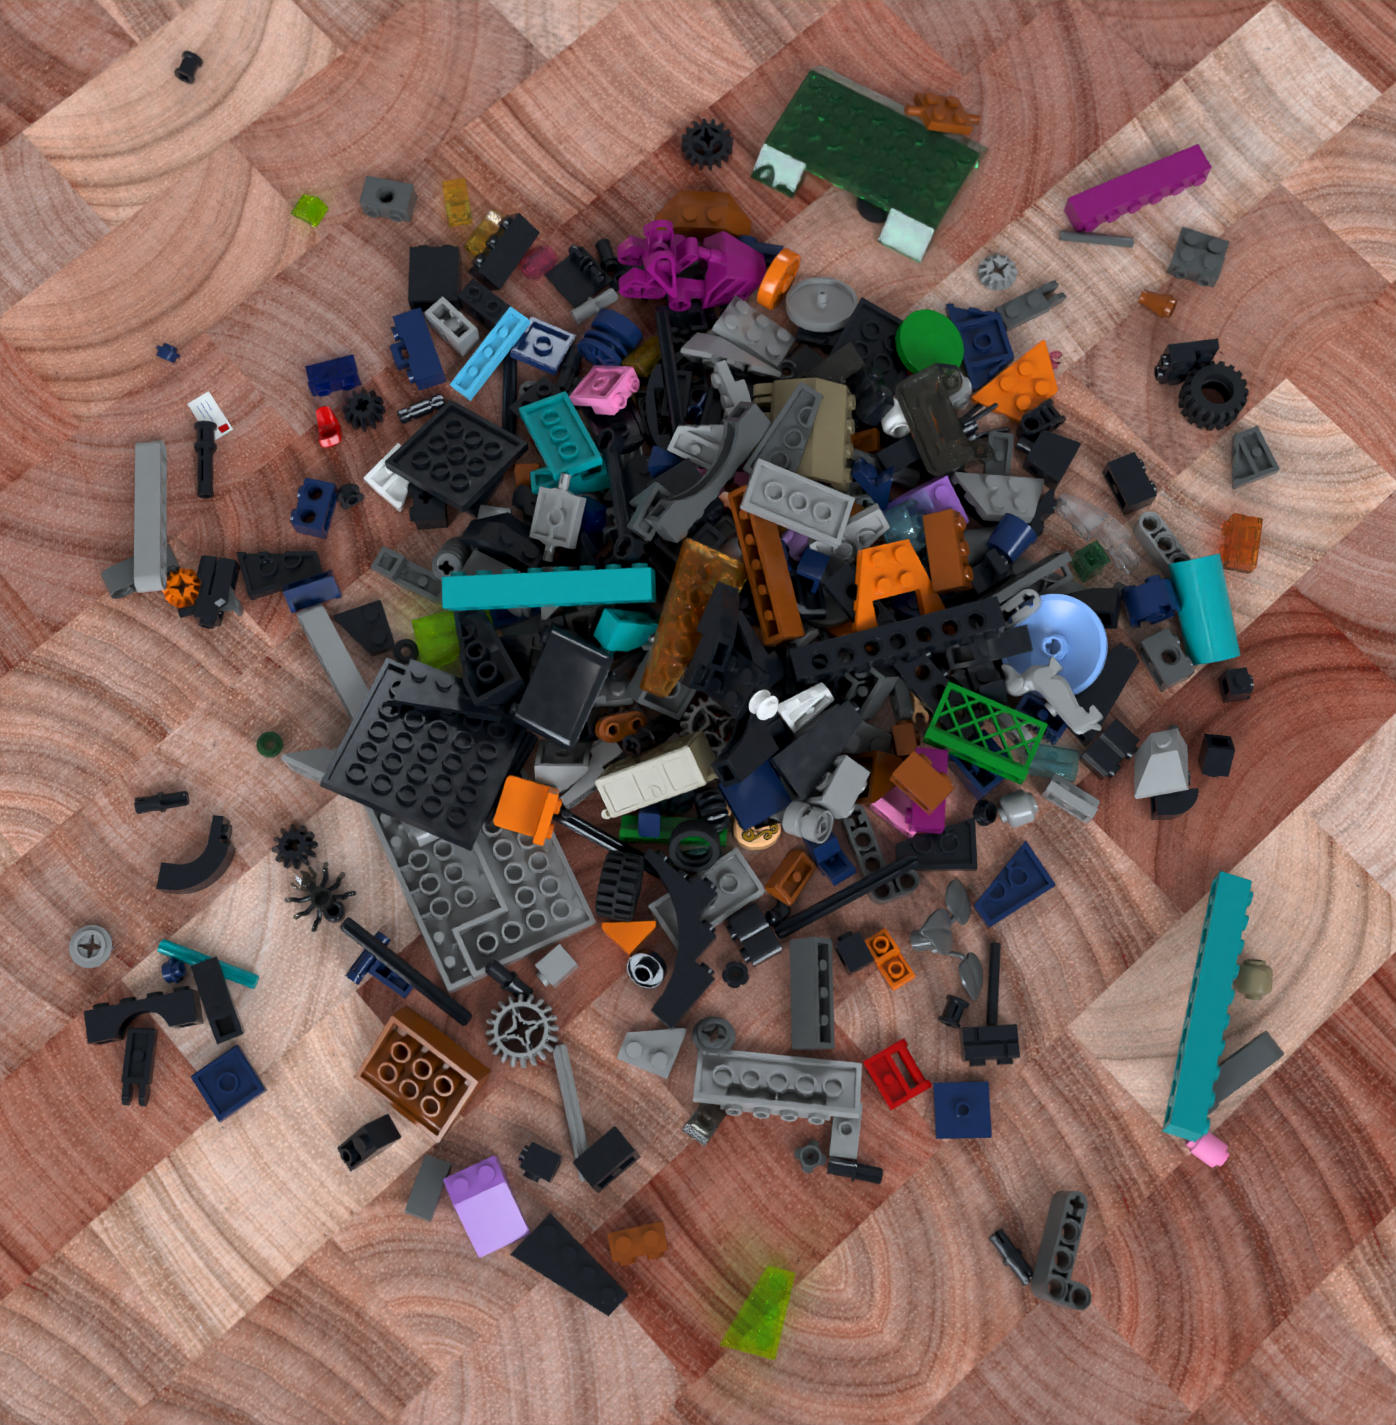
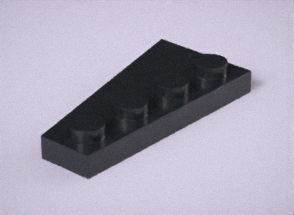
[391,659,507,722]
[510,1213,629,1317]

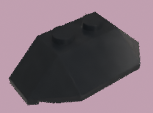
[459,512,555,573]

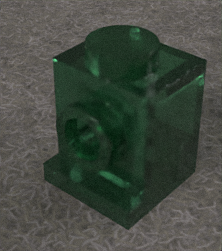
[1069,540,1111,583]

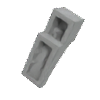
[560,739,624,810]

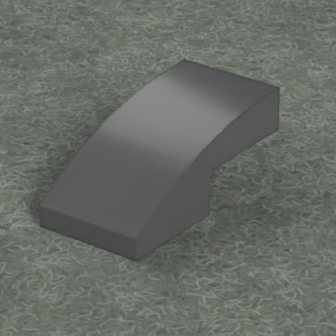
[405,1155,451,1222]

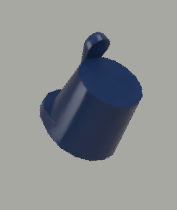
[986,513,1037,564]

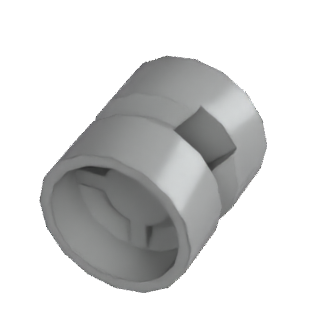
[783,800,833,844]

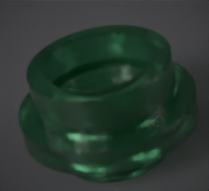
[256,732,283,758]

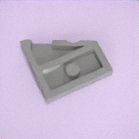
[617,1028,687,1079]

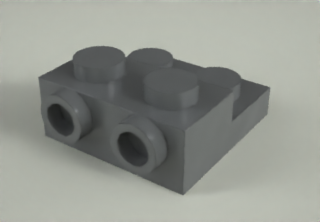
[1166,227,1229,288]

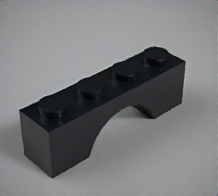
[84,986,204,1046]

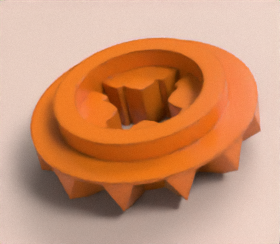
[162,567,201,608]

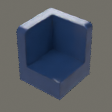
[796,547,830,594]

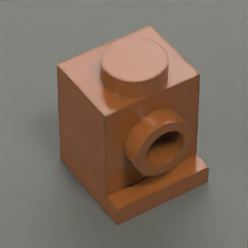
[890,720,923,761]

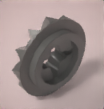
[692,1017,736,1057]

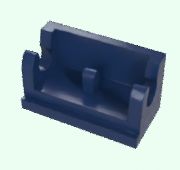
[283,569,342,613]

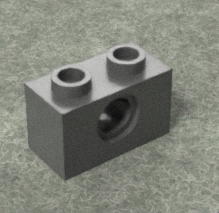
[359,176,417,222]
[1135,628,1194,693]

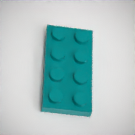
[519,391,603,482]

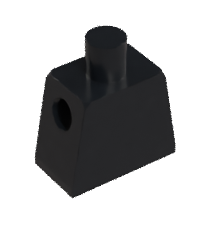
[1015,430,1081,490]

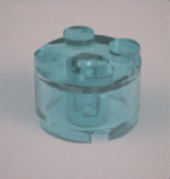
[883,499,927,553]

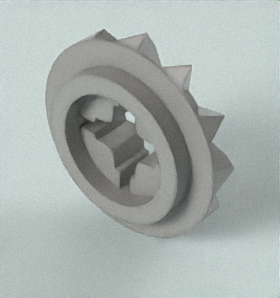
[978,252,1018,291]
[69,925,114,969]

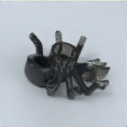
[285,862,356,932]

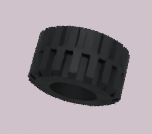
[1178,361,1249,431]
[595,850,645,922]

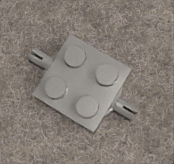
[529,473,586,562]

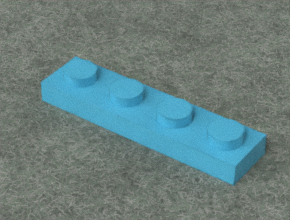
[450,306,531,401]

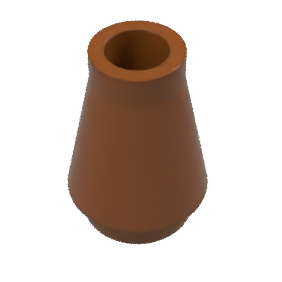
[1138,289,1178,318]

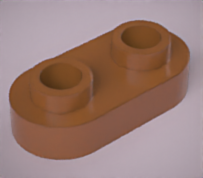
[595,710,647,743]

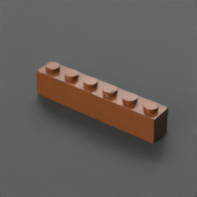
[728,484,805,645]

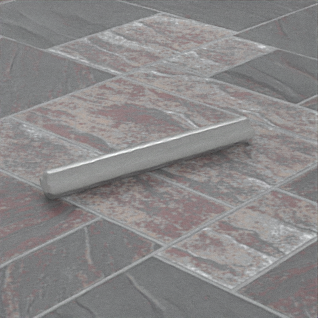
[553,1044,589,1182]

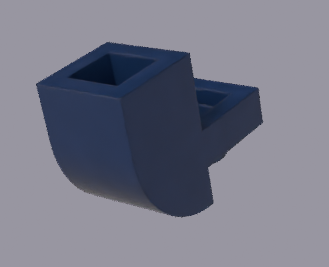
[802,831,857,886]

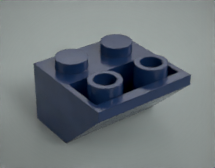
[947,729,1008,801]

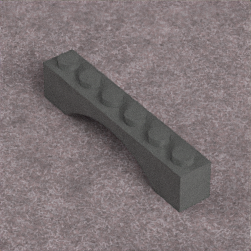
[645,401,772,543]

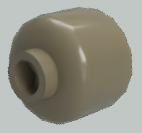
[1235,959,1273,1000]

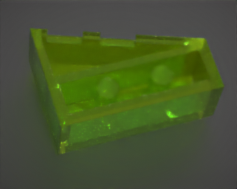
[411,609,495,669]
[719,1264,795,1360]

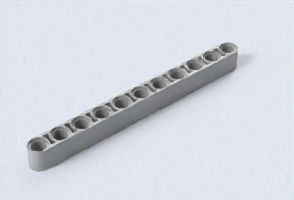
[296,603,439,847]

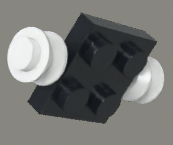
[706,647,779,720]

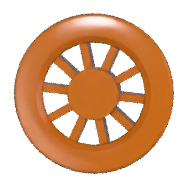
[757,248,801,311]

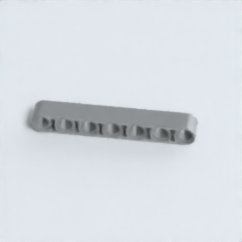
[134,440,167,593]

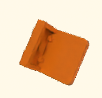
[493,775,562,846]

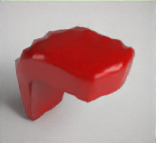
[315,406,342,448]

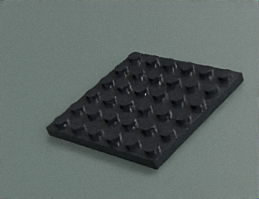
[320,657,527,851]

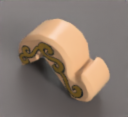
[725,801,781,851]

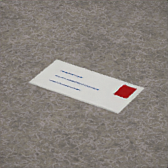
[188,391,233,440]

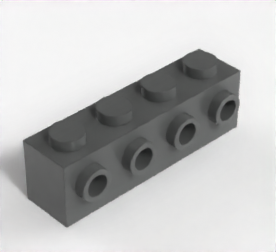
[790,937,835,1051]

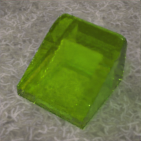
[291,195,328,227]

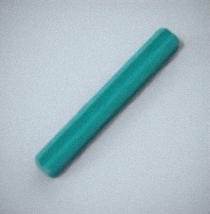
[157,939,259,989]

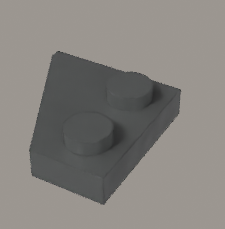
[1231,426,1280,490]

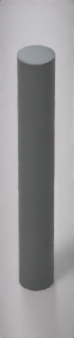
[1059,231,1134,248]

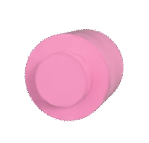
[1185,1131,1229,1168]

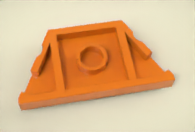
[970,339,1058,424]

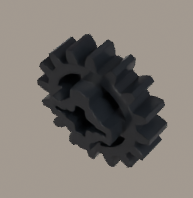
[681,119,733,171]

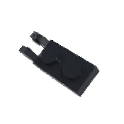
[121,1027,158,1107]

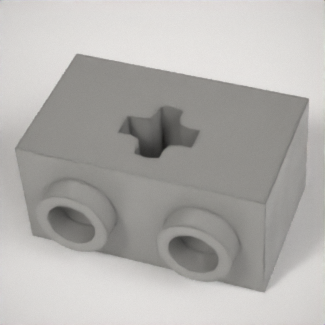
[425,296,480,357]

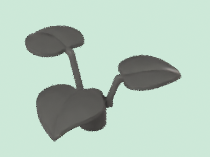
[910,878,983,1001]

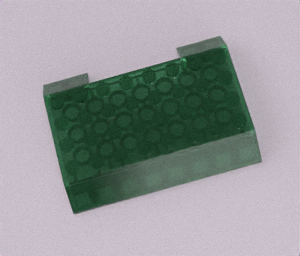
[751,65,989,263]

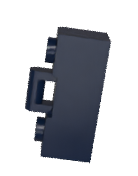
[389,307,447,391]

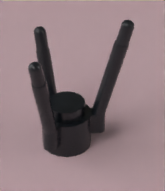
[952,403,1010,443]

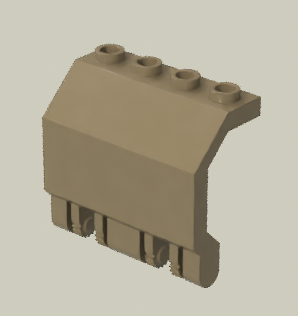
[748,377,856,493]

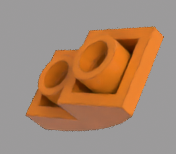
[864,928,916,991]

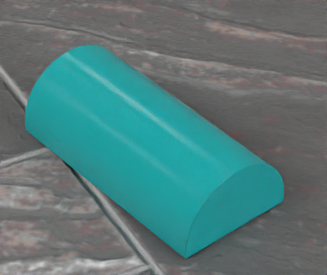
[1168,553,1241,665]

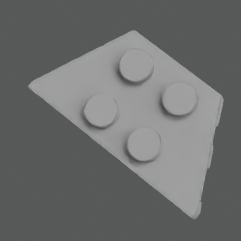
[951,472,1044,523]

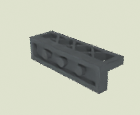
[972,550,1074,619]

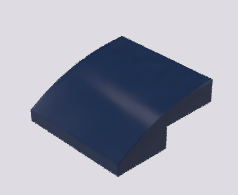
[717,759,793,832]

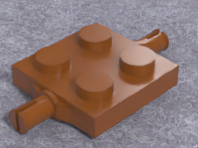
[904,92,981,136]

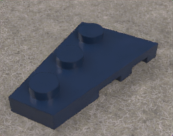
[973,841,1056,929]

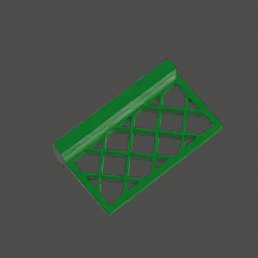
[922,682,1048,785]

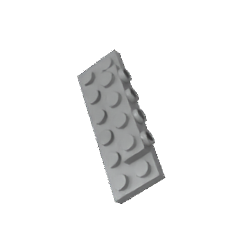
[693,1050,862,1124]

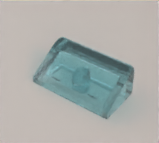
[1023,743,1079,782]

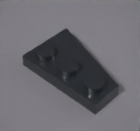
[895,817,978,871]

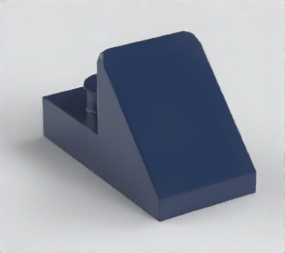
[851,457,894,511]

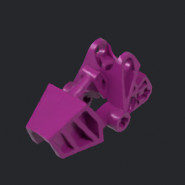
[617,220,766,311]

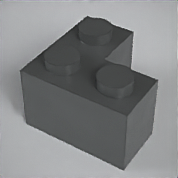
[840,648,900,720]

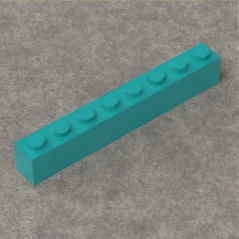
[442,563,656,611]

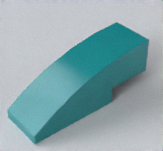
[530,455,610,494]

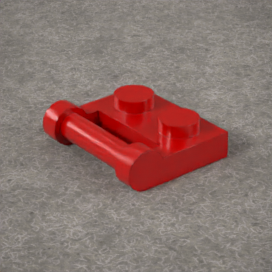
[862,1038,932,1111]

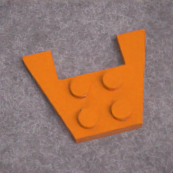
[852,539,945,633]

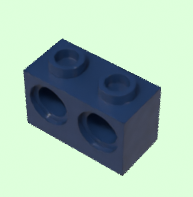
[290,477,338,539]

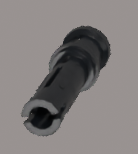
[194,421,217,499]

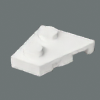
[363,443,411,512]

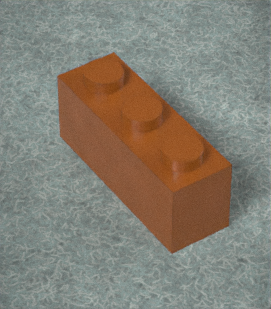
[922,509,974,595]

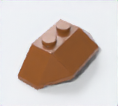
[654,190,751,242]

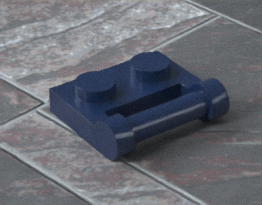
[345,931,391,985]

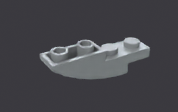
[711,360,751,465]

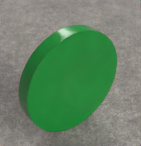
[895,309,964,381]

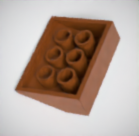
[354,1005,492,1144]

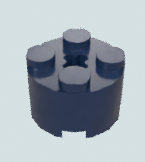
[1121,575,1181,628]

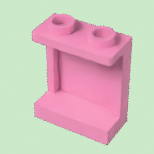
[869,786,917,839]

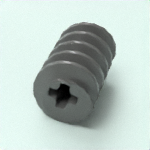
[431,537,472,581]

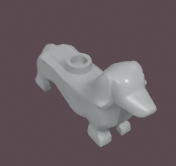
[1001,656,1103,735]

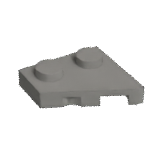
[667,424,724,469]

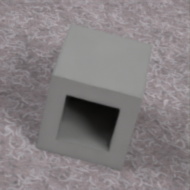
[535,944,579,988]

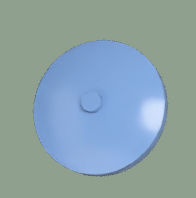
[1002,594,1108,699]

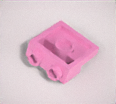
[569,365,640,415]

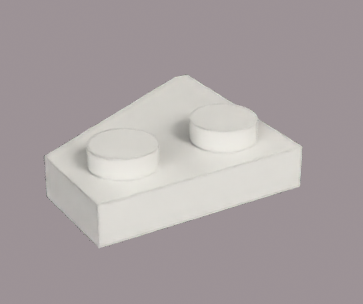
[777,682,835,733]

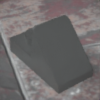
[627,482,675,541]

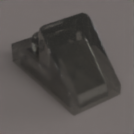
[682,1103,727,1146]

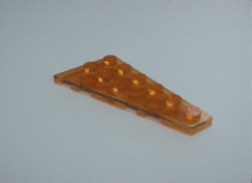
[639,538,748,698]

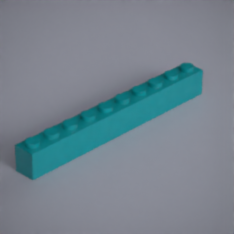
[1162,871,1253,1142]

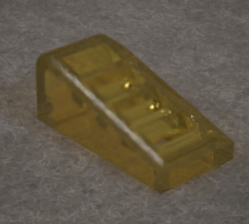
[621,336,661,376]

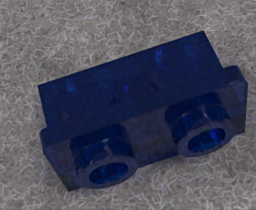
[305,354,362,397]

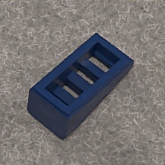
[638,803,661,838]

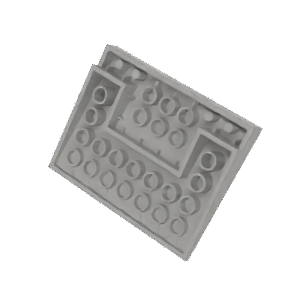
[363,767,597,995]

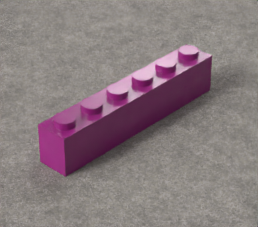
[1064,144,1212,232]

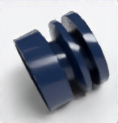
[577,309,643,366]

